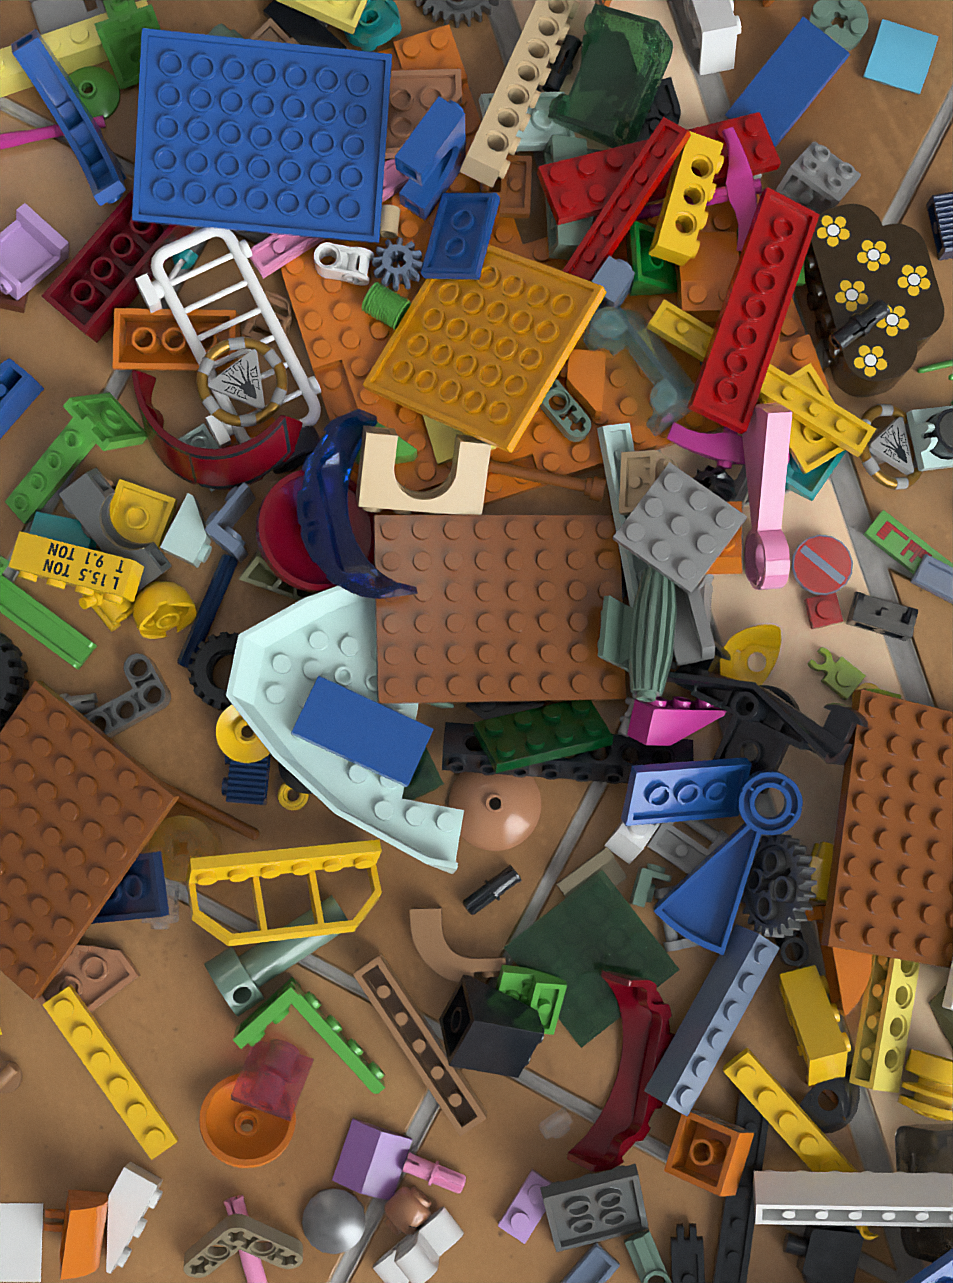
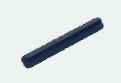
[177,554,238,669]

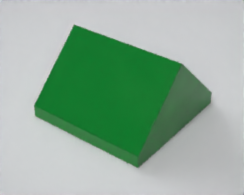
[626,221,677,296]

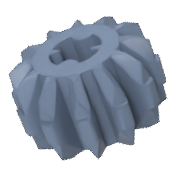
[372,237,423,291]

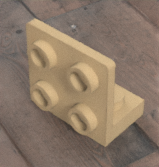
[619,450,680,516]

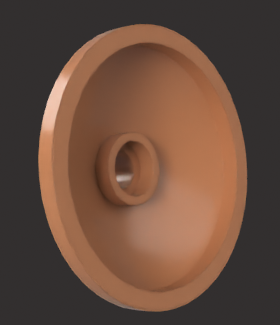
[449,772,541,851]

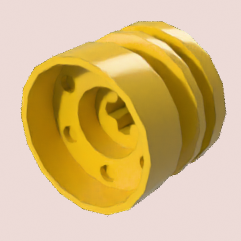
[897,1049,953,1122]

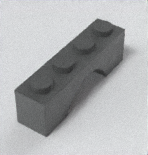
[59,467,172,592]

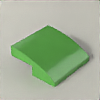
[496,965,567,1035]

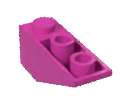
[627,696,726,746]

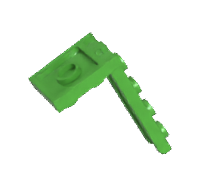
[95,0,161,89]
[5,392,147,524]
[0,555,98,670]
[233,977,385,1094]

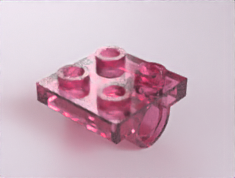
[231,1039,314,1121]

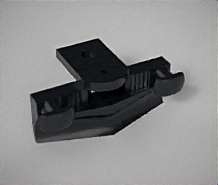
[666,642,868,794]

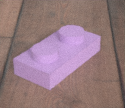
[498,1169,552,1244]

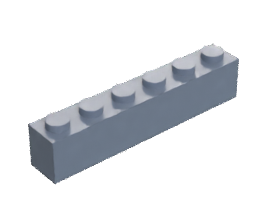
[644,924,779,1117]

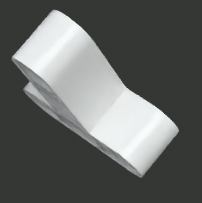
[372,1207,464,1283]

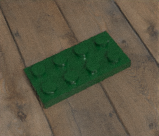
[473,700,613,773]

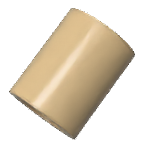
[380,205,400,238]

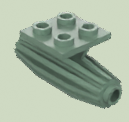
[597,567,677,702]

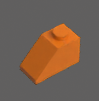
[561,349,606,419]

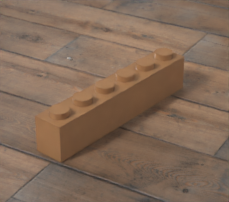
[353,954,487,1136]

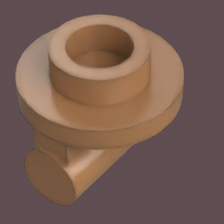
[0,1061,22,1093]

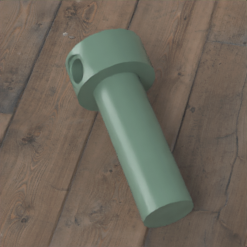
[204,895,348,1017]

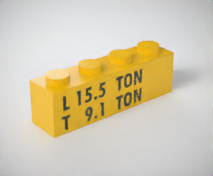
[8,531,144,604]

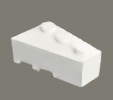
[682,0,741,75]

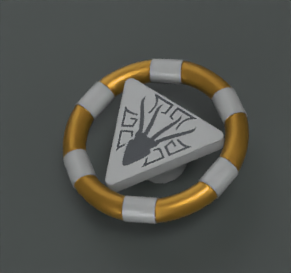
[196,337,288,427]
[859,404,923,490]

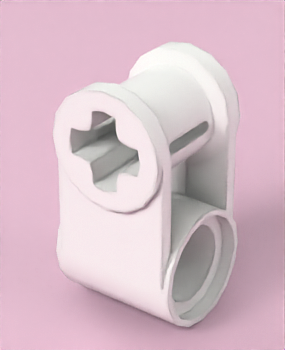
[314,242,374,286]

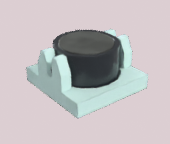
[906,406,953,471]

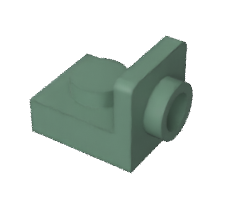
[629,863,672,907]

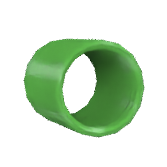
[361,282,411,329]

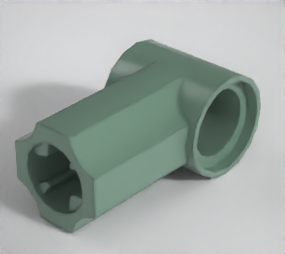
[624,1230,671,1283]

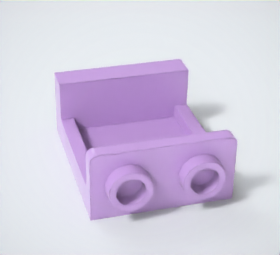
[0,203,69,301]

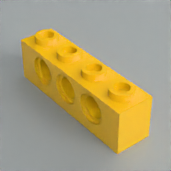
[648,131,724,266]

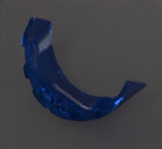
[297,409,418,599]

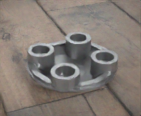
[302,1188,366,1254]

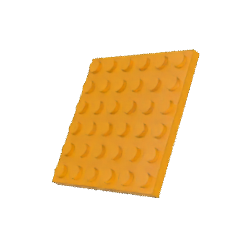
[362,244,607,453]

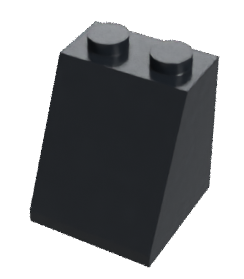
[439,974,544,1078]

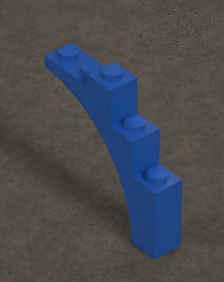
[11,29,127,206]

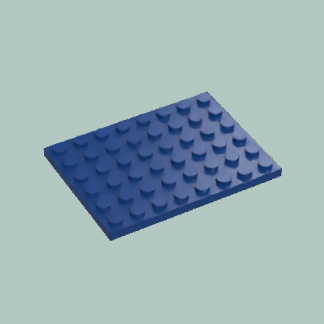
[132,28,392,244]

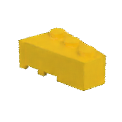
[779,965,851,1086]

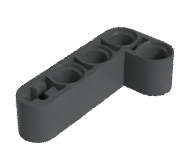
[84,653,171,738]

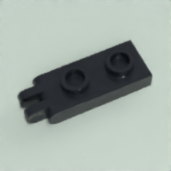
[670,1223,705,1283]

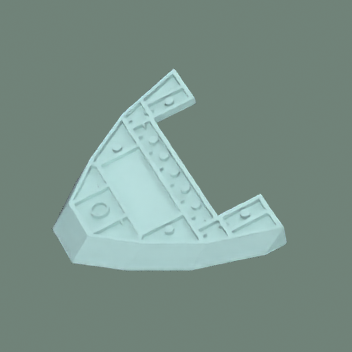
[226,573,464,874]

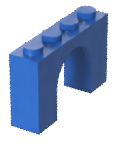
[395,96,466,220]

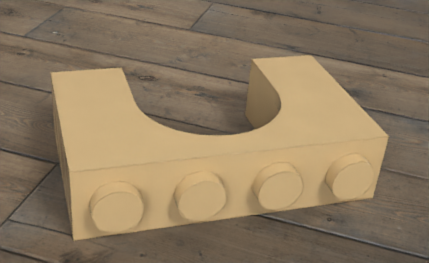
[356,426,491,515]

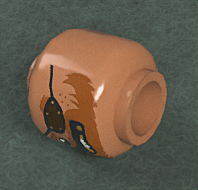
[384,1186,431,1236]

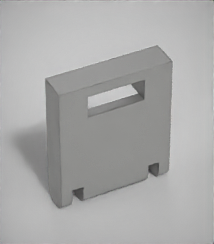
[29,0,106,35]

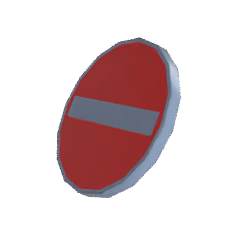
[791,535,853,595]

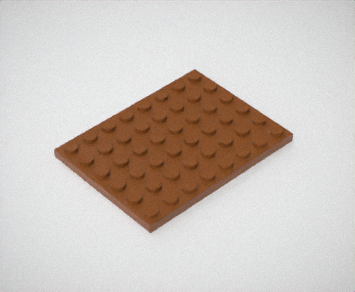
[373,515,626,704]
[0,680,180,1000]
[821,689,953,969]

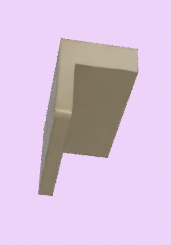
[556,847,627,913]

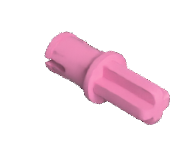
[402,1152,466,1194]

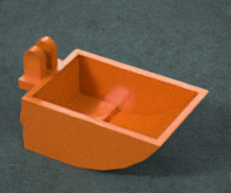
[805,905,872,1017]
[43,1190,108,1280]

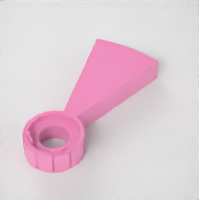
[742,403,792,590]

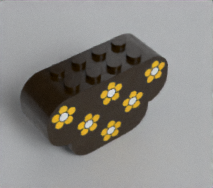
[804,204,944,398]

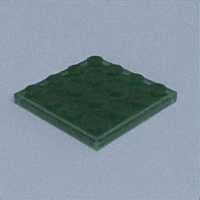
[504,869,680,1048]

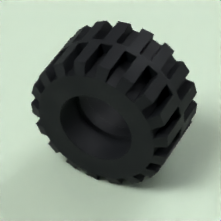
[188,632,240,711]

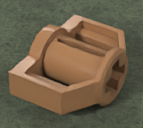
[242,290,293,347]

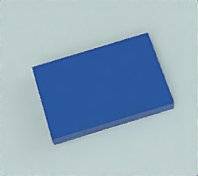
[421,193,500,280]

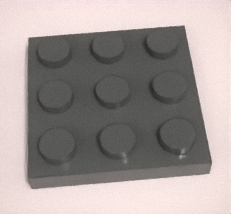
[540,1164,649,1252]

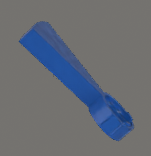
[652,770,803,955]

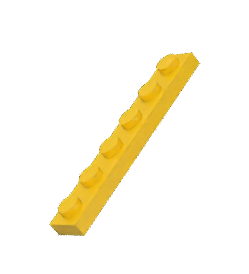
[42,984,179,1160]
[723,1048,858,1172]

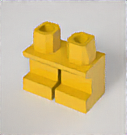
[808,841,834,903]

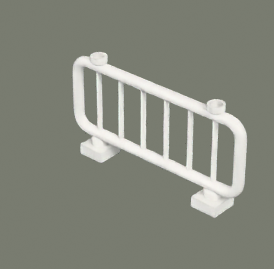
[135,228,322,448]

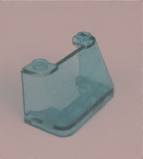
[583,307,695,437]

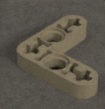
[183,1214,303,1278]

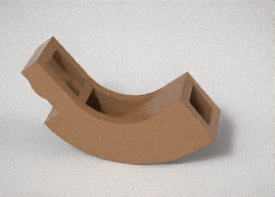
[410,908,506,983]

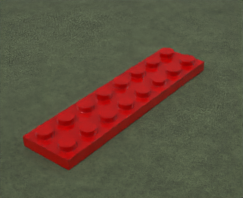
[537,112,781,225]
[687,187,820,434]

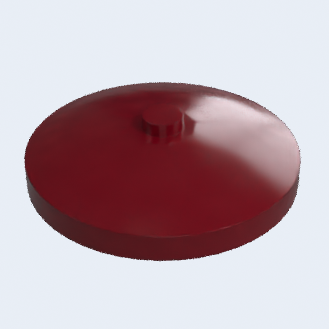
[256,468,377,593]

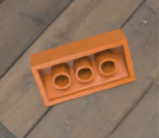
[112,308,241,371]

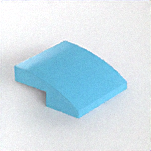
[863,19,939,95]

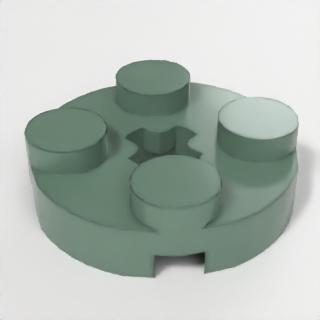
[809,0,869,51]

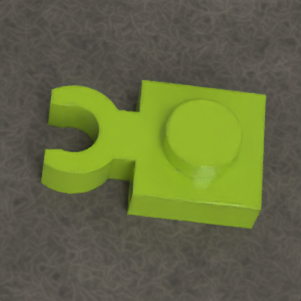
[807,647,866,700]

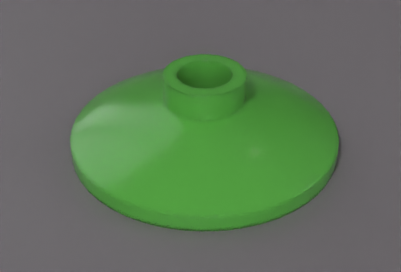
[69,66,120,120]

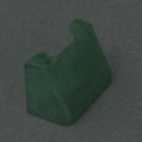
[548,3,673,148]

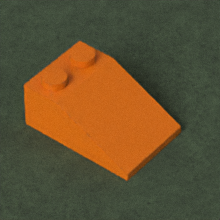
[676,232,739,322]

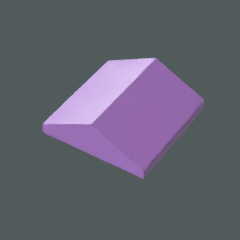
[332,1118,412,1200]

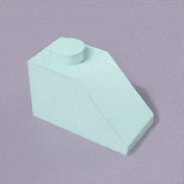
[160,493,212,568]

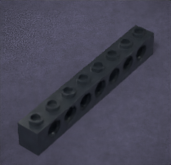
[442,722,694,784]

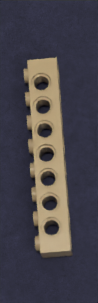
[459,0,580,187]

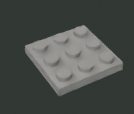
[613,462,747,594]

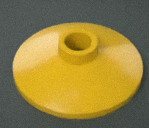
[216,705,270,763]

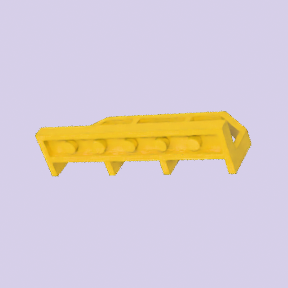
[186,839,382,946]

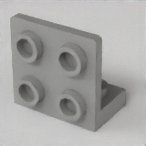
[775,142,861,214]

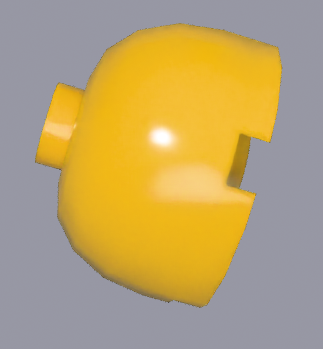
[133,581,197,639]

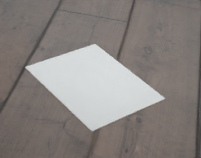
[0,1203,43,1282]

